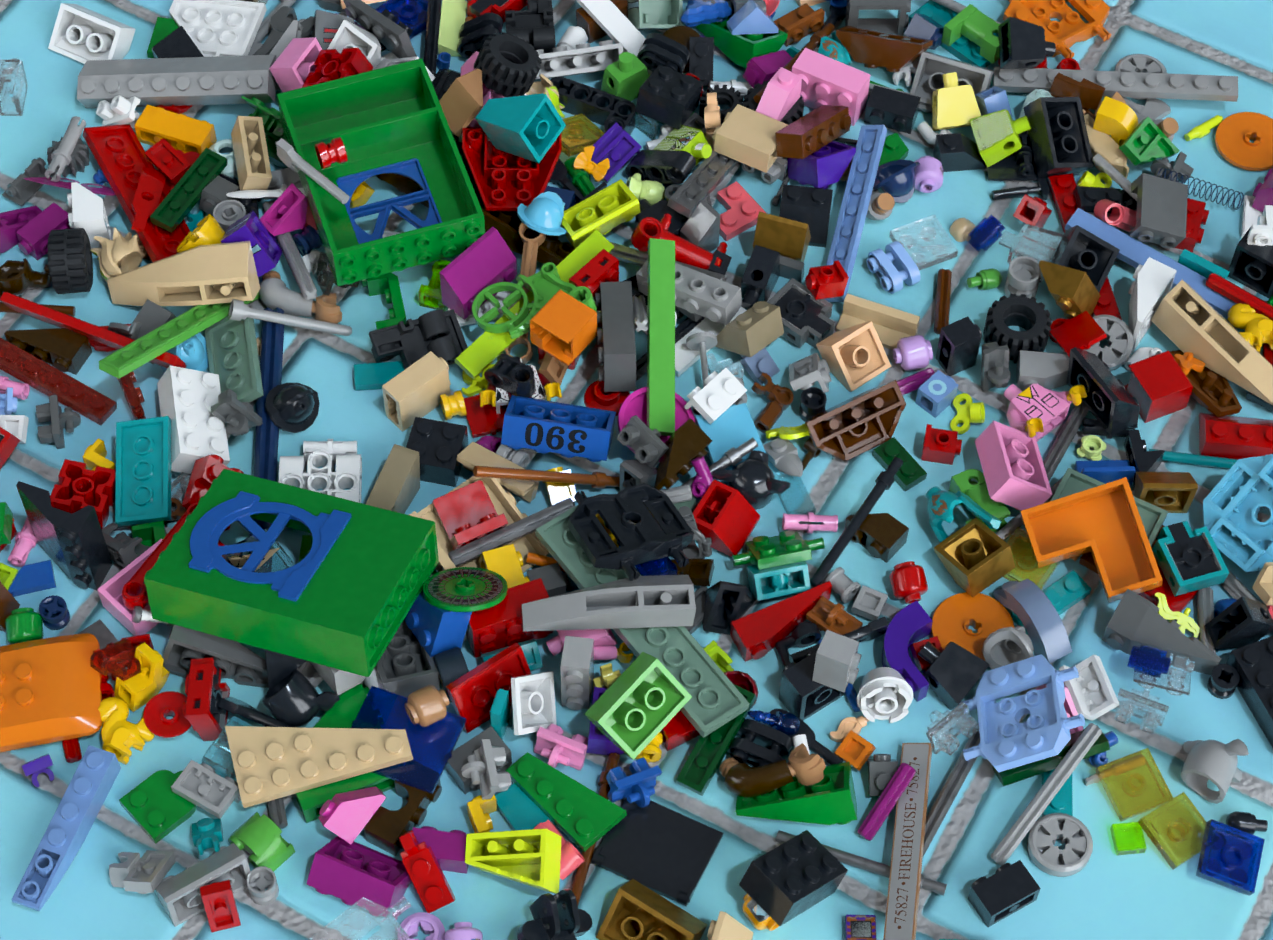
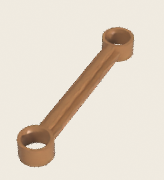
[505,222,546,364]

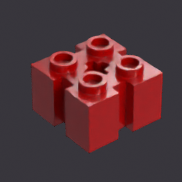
[302,48,373,88]
[50,459,116,530]

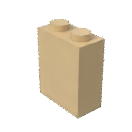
[712,104,788,173]
[382,351,451,432]

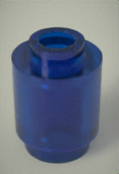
[968,214,1005,251]
[1127,644,1171,679]

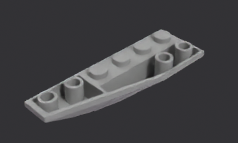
[522,575,696,632]

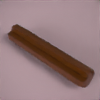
[934,269,952,334]

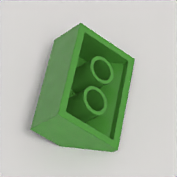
[584,652,692,760]

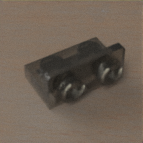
[312,252,360,296]

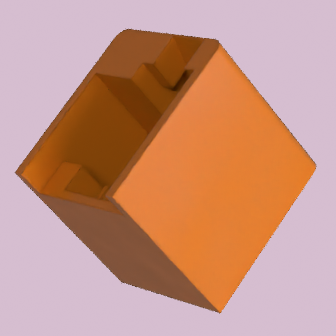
[530,290,597,366]

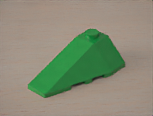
[695,17,788,70]
[736,762,857,825]

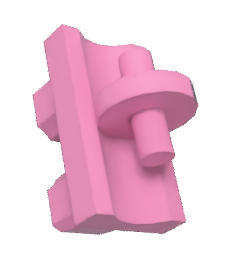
[534,724,588,771]

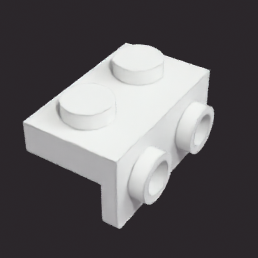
[684,368,747,425]
[1059,655,1120,721]

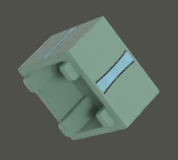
[628,0,683,30]

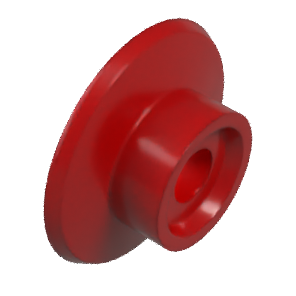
[584,380,630,416]
[143,691,191,738]

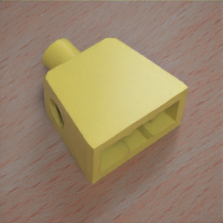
[932,72,981,131]

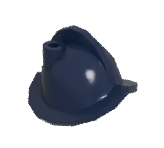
[873,160,920,203]

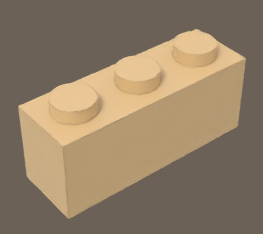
[231,116,272,191]

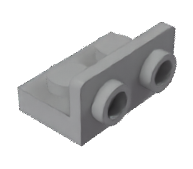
[789,353,831,393]
[171,760,241,819]

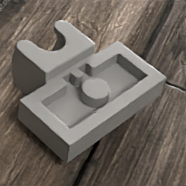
[109,850,176,894]

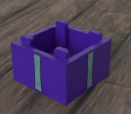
[221,211,283,278]

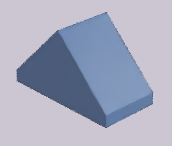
[726,0,779,35]

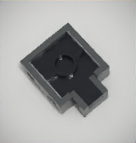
[768,278,835,350]

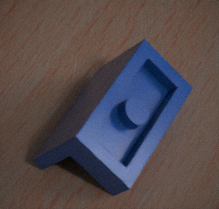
[1075,460,1136,488]

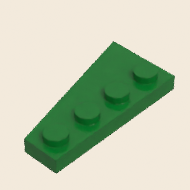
[506,752,627,852]

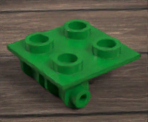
[241,95,286,140]

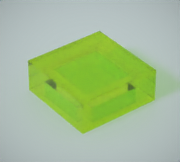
[1110,822,1147,856]

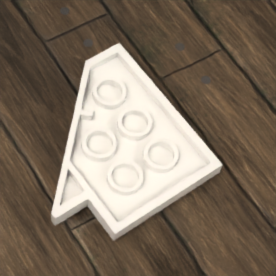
[169,0,267,57]

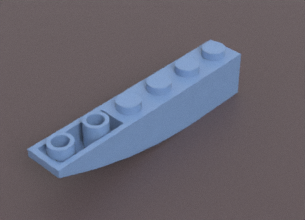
[12,745,121,911]

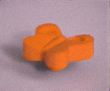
[1174,352,1205,375]

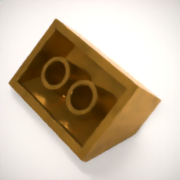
[596,879,707,940]

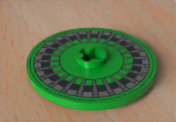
[423,567,508,612]

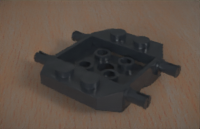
[567,479,694,581]

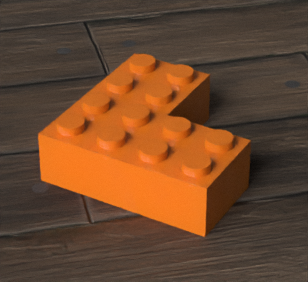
[1020,477,1163,603]

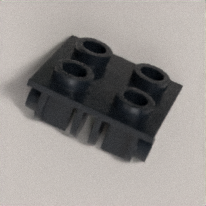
[987,132,1037,181]

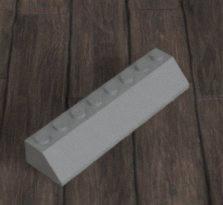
[77,55,277,108]

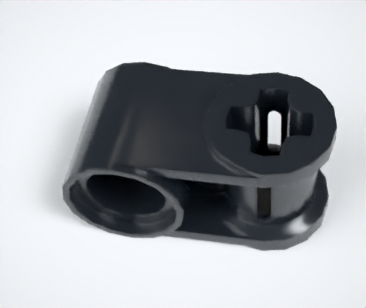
[484,353,536,398]

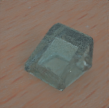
[635,112,659,140]

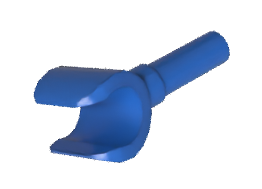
[423,52,451,70]

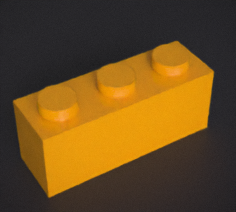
[134,104,217,155]

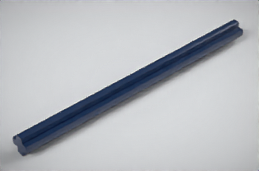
[248,307,284,573]

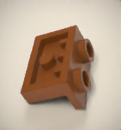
[774,3,825,47]

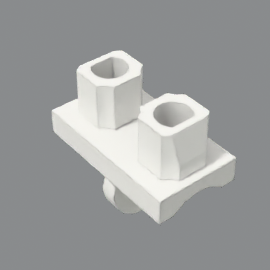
[96,95,140,129]

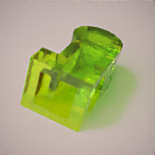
[418,260,451,311]

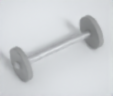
[686,332,718,415]

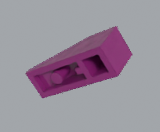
[0,206,42,253]

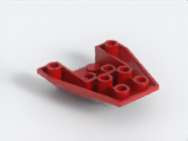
[462,128,562,211]

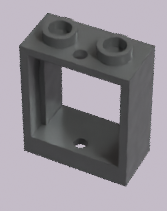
[845,0,911,35]

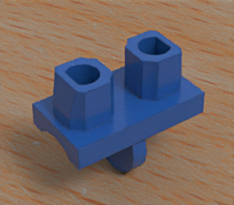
[606,757,662,808]

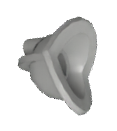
[982,625,1034,669]

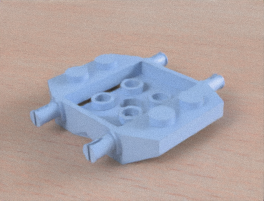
[958,654,1085,772]

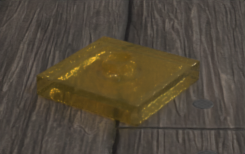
[562,113,605,157]
[1003,527,1061,590]
[1095,748,1174,822]
[1138,792,1219,870]

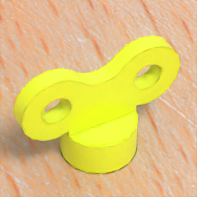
[1076,171,1112,188]
[950,393,985,434]

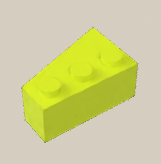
[465,828,562,894]

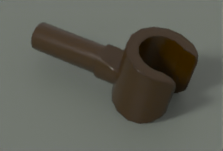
[802,437,821,471]

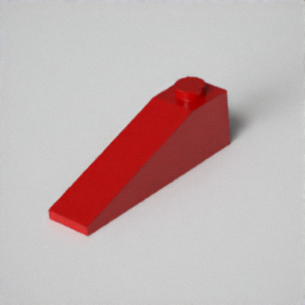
[730,581,832,662]

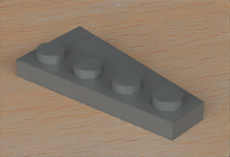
[343,0,417,58]

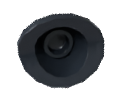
[265,383,320,433]

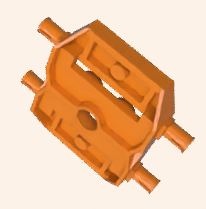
[1003,0,1111,58]

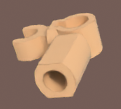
[704,92,721,151]

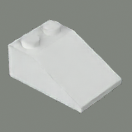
[1128,257,1177,353]

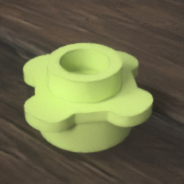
[1076,435,1107,461]

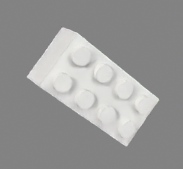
[157,365,230,474]

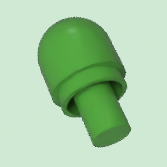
[967,268,1002,290]

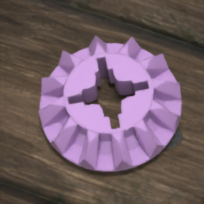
[397,912,445,940]

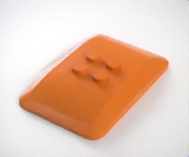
[0,633,103,753]

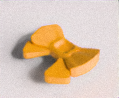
[574,146,610,182]

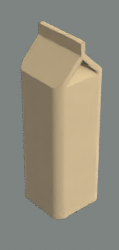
[1084,114,1130,181]

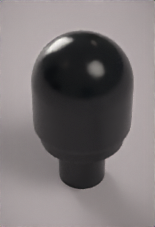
[1226,811,1268,836]

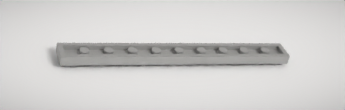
[993,66,1238,102]

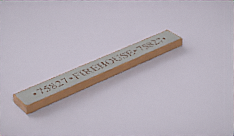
[883,743,932,940]

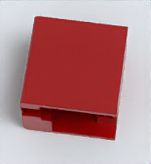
[1124,351,1193,423]

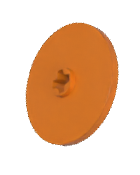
[1215,112,1273,171]
[931,592,1014,661]

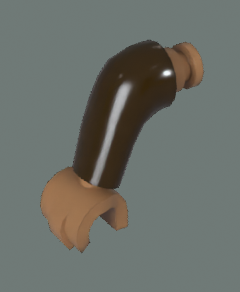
[719,743,826,798]

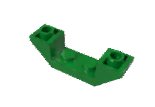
[361,273,407,330]

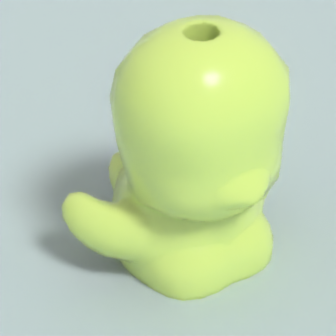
[626,173,665,205]

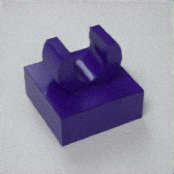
[21,753,54,787]

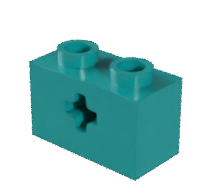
[747,561,811,601]

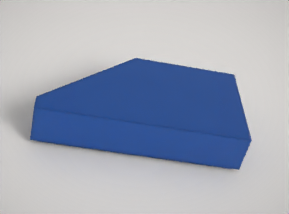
[8,560,56,597]

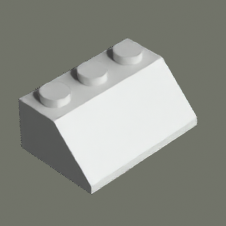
[48,3,136,64]

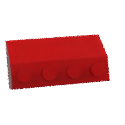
[1199,413,1273,459]

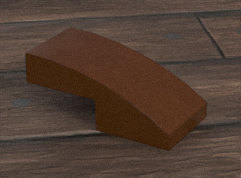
[1050,72,1106,110]

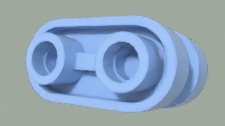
[866,241,921,294]

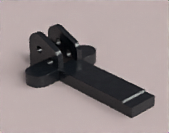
[517,889,592,940]

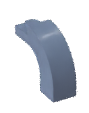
[993,578,1072,663]

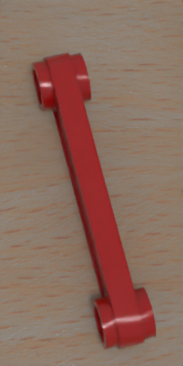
[122,502,198,611]

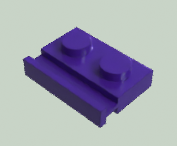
[591,122,642,183]

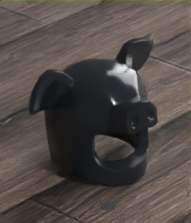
[712,450,791,510]
[262,669,340,727]

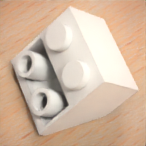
[67,182,112,249]

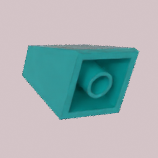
[475,93,566,164]

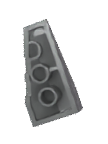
[377,620,440,700]

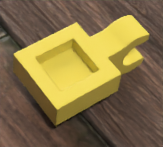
[593,663,621,691]

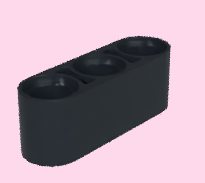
[625,150,696,184]

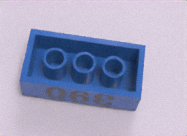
[501,395,616,462]

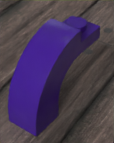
[882,600,933,702]

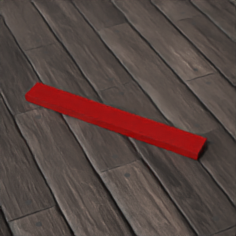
[0,292,187,368]

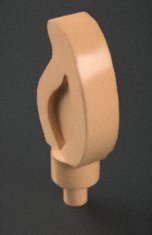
[830,715,869,742]

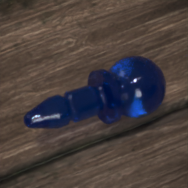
[748,710,800,736]

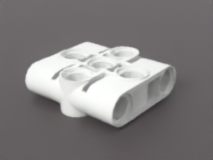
[278,450,362,503]

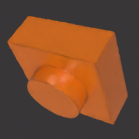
[834,730,876,771]

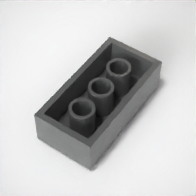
[595,281,636,392]

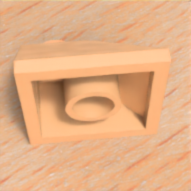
[816,321,892,392]

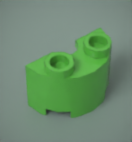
[228,812,295,872]

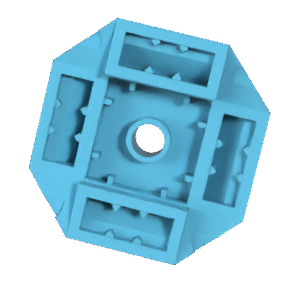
[1203,454,1273,573]

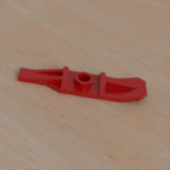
[131,167,166,233]

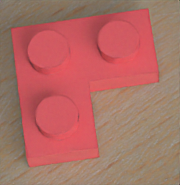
[717,181,766,241]

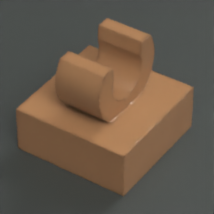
[536,352,568,385]

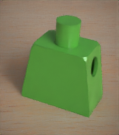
[601,52,649,101]

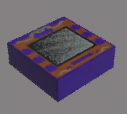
[845,915,876,940]

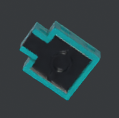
[1152,521,1229,597]

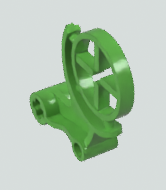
[472,262,597,339]

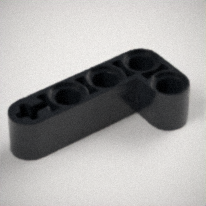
[550,76,636,135]

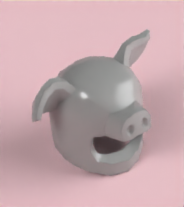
[1181,739,1249,804]

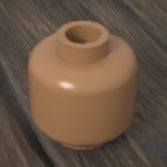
[405,685,450,727]

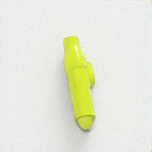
[1184,115,1223,141]

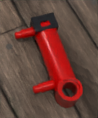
[631,213,732,275]

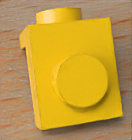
[82,438,116,471]

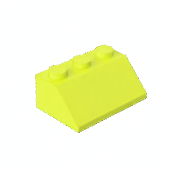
[561,179,641,249]

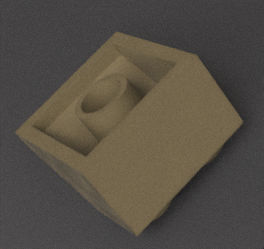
[715,301,784,358]

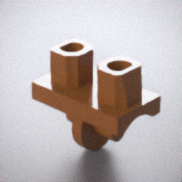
[806,596,863,635]

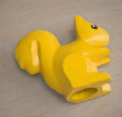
[1227,303,1273,353]
[98,697,155,765]

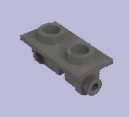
[2,157,54,207]

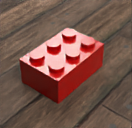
[466,578,553,658]

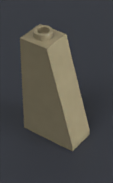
[366,444,420,514]

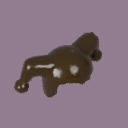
[0,258,51,298]

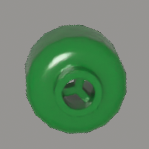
[5,608,44,644]

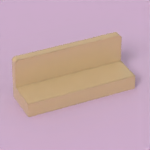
[836,293,920,350]
[456,442,540,502]

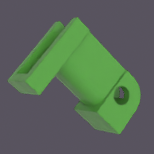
[942,4,1000,64]
[949,469,1011,533]

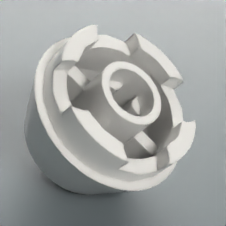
[857,667,913,723]

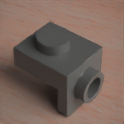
[867,754,898,796]

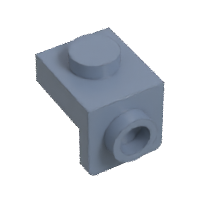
[735,348,780,385]

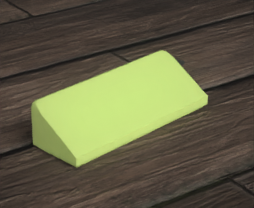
[438,0,467,57]

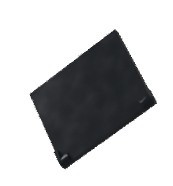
[591,798,723,906]

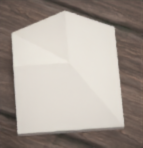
[327,20,381,70]
[511,671,557,735]

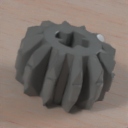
[47,136,90,178]

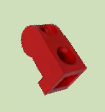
[660,711,700,751]

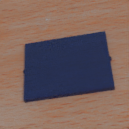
[351,686,467,794]

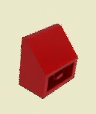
[693,479,760,557]

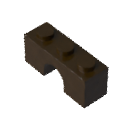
[364,760,442,856]

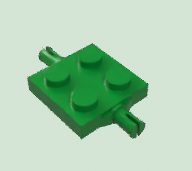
[732,531,825,570]

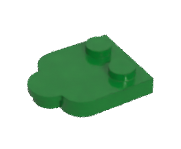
[119,770,196,844]

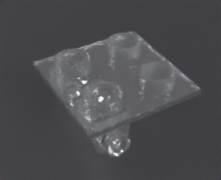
[1133,647,1195,696]

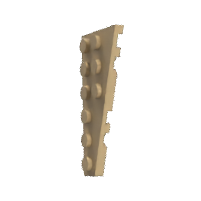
[225,726,414,808]

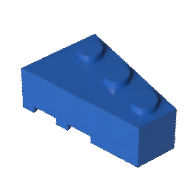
[404,589,472,657]

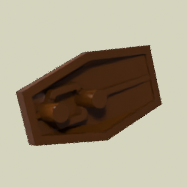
[1170,350,1242,417]

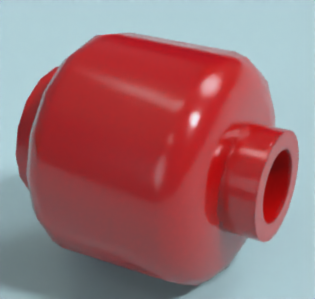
[889,561,928,604]

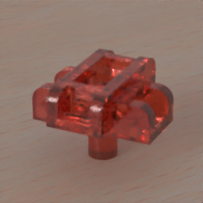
[90,638,141,681]

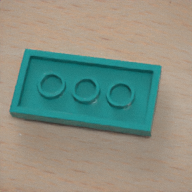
[909,0,999,68]
[115,416,172,526]

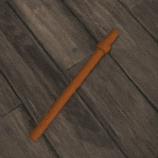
[473,466,620,489]

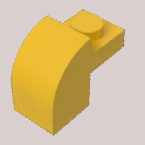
[1093,96,1138,146]
[114,642,170,712]

